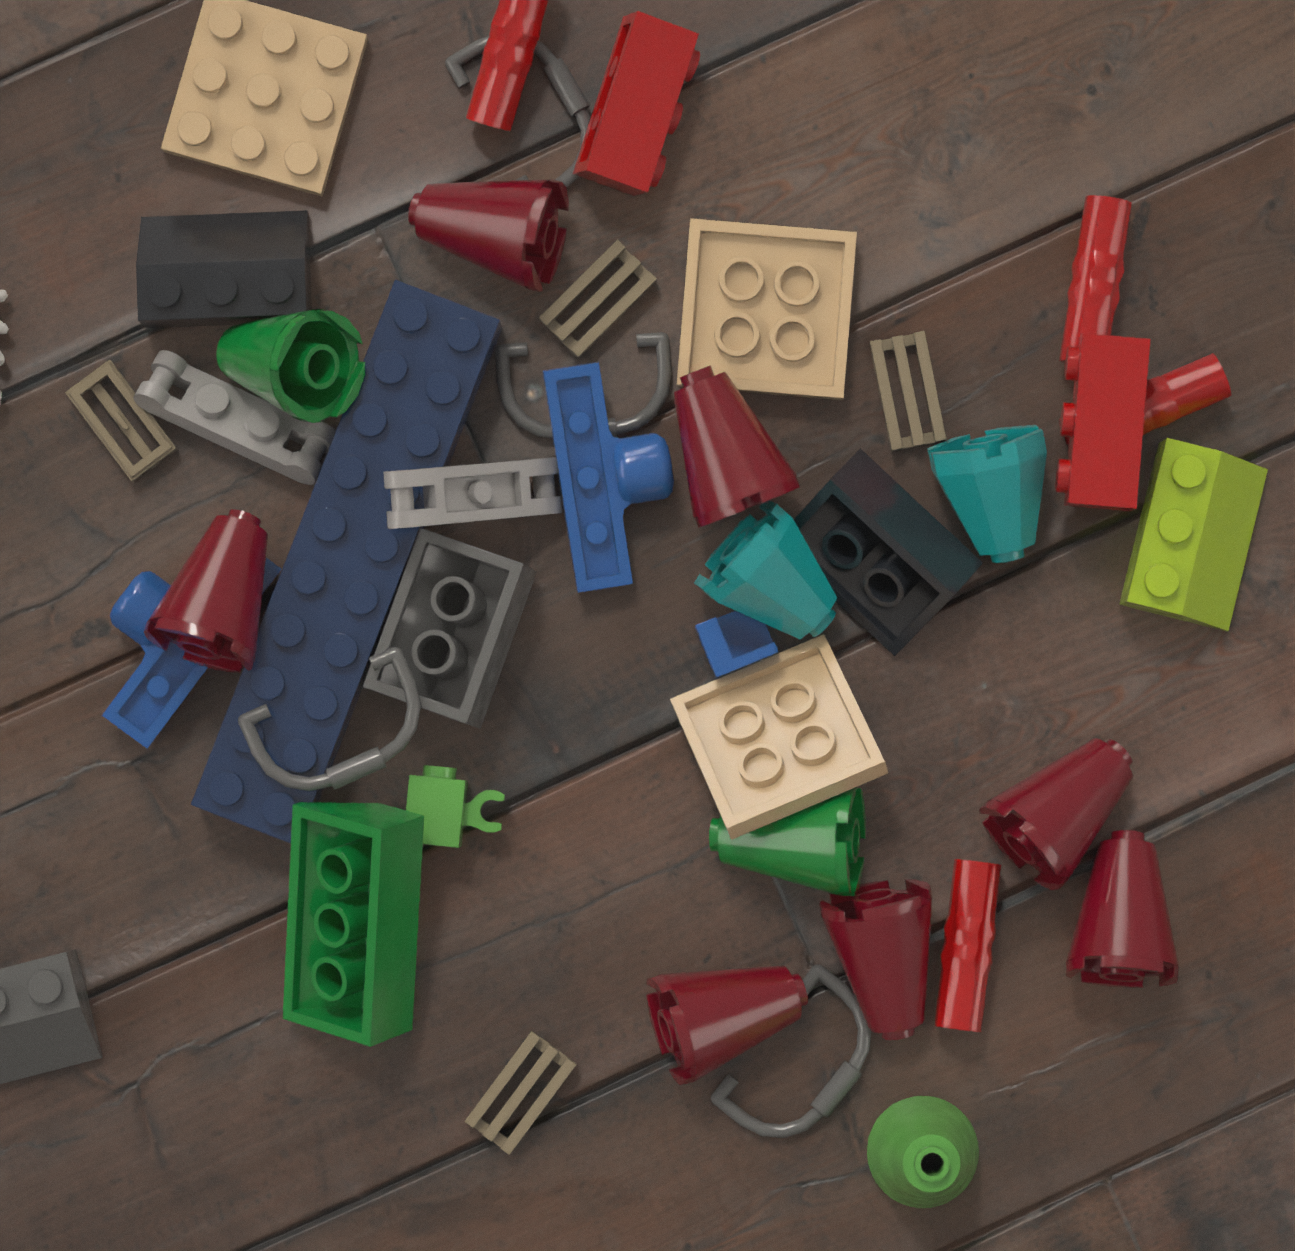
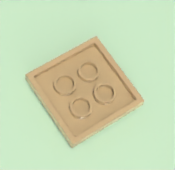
[161,0,368,197]
[676,218,857,400]
[670,634,888,840]

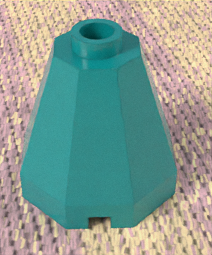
[927,425,1047,563]
[694,500,837,639]

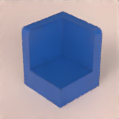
[695,611,779,679]

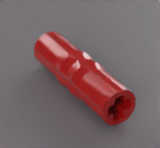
[466,0,549,131]
[1059,195,1132,363]
[1059,353,1232,448]
[934,859,1002,1032]

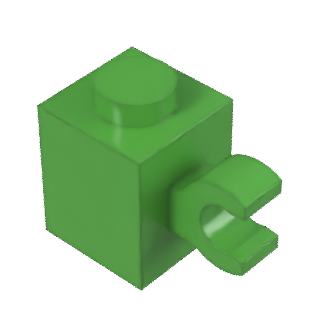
[406,765,505,848]

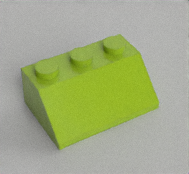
[1119,438,1268,631]

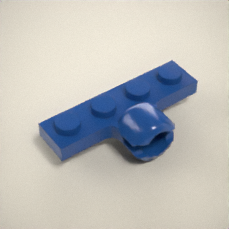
[542,362,674,593]
[102,558,281,748]

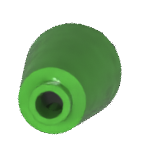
[867,1096,979,1208]

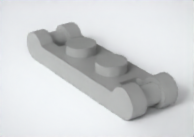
[133,350,336,485]
[383,457,562,529]

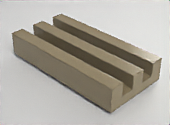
[539,240,657,359]
[869,331,946,452]
[65,359,178,483]
[464,1030,577,1155]

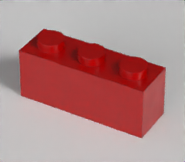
[573,11,700,196]
[1055,333,1151,511]

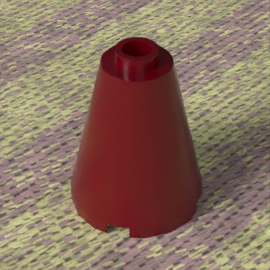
[408,179,569,292]
[673,365,800,528]
[144,509,268,673]
[979,738,1133,890]
[1066,830,1179,988]
[819,879,932,1040]
[646,965,808,1085]

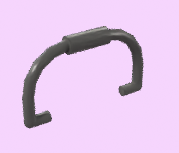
[445,36,590,187]
[495,332,672,438]
[238,647,421,791]
[711,964,871,1138]

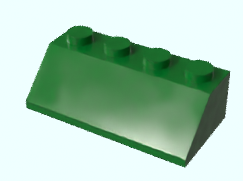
[283,802,424,1047]

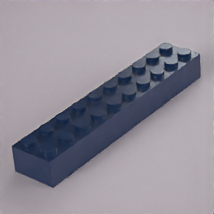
[191,280,502,843]

